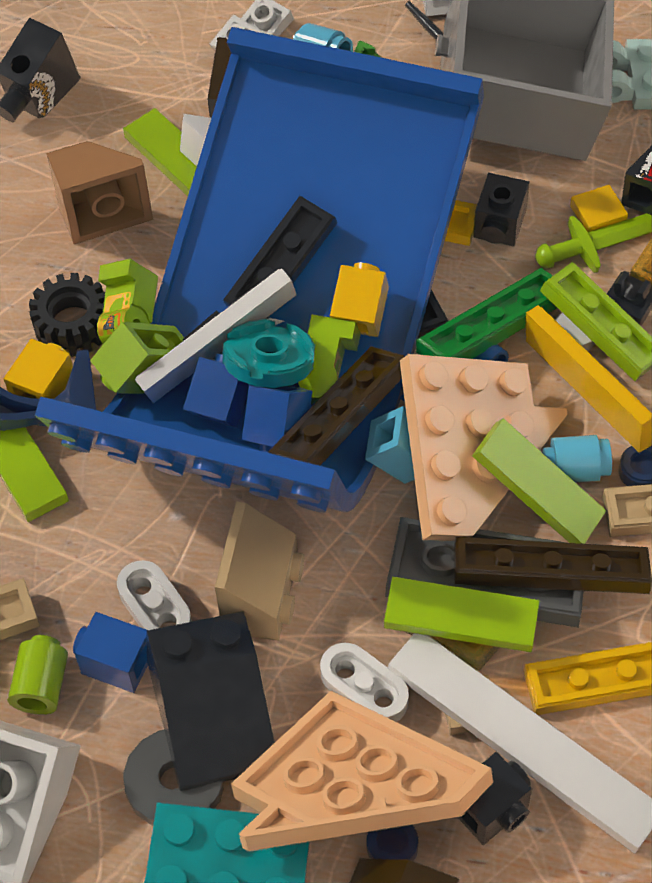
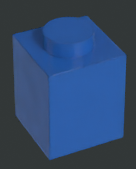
[183,353,250,428]
[242,385,312,453]
[73,612,148,693]

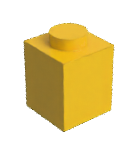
[330,263,389,337]
[3,338,73,399]

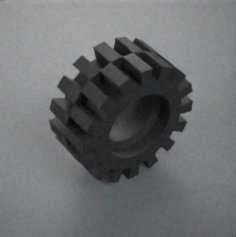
[29,273,105,357]

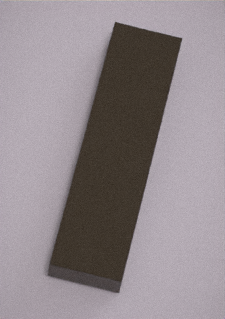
[267,346,405,466]
[454,537,652,594]

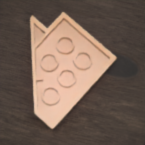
[400,354,568,541]
[231,691,493,852]

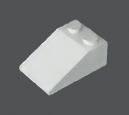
[0,720,81,883]

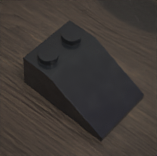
[146,611,275,791]

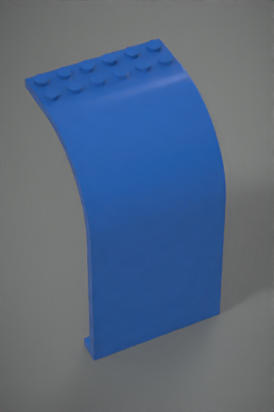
[35,27,484,513]

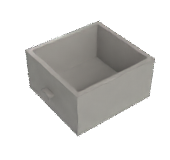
[435,0,614,161]

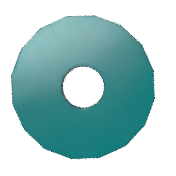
[222,319,315,388]

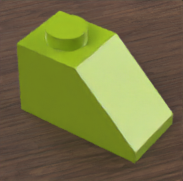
[90,322,184,394]

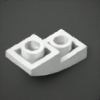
[210,0,294,50]

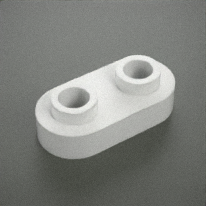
[117,560,192,630]
[320,643,409,722]

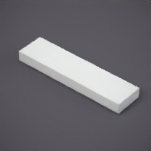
[135,269,297,403]

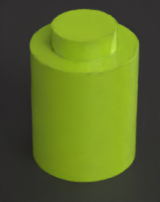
[7,635,68,715]

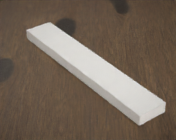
[388,633,652,854]

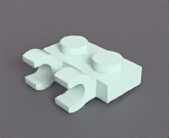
[612,39,652,110]

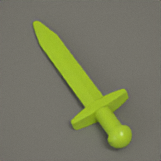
[535,213,652,273]

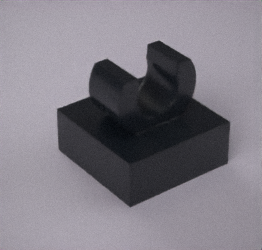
[607,271,652,326]

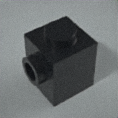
[473,172,530,247]
[457,751,532,845]

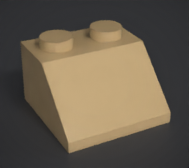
[215,501,304,641]

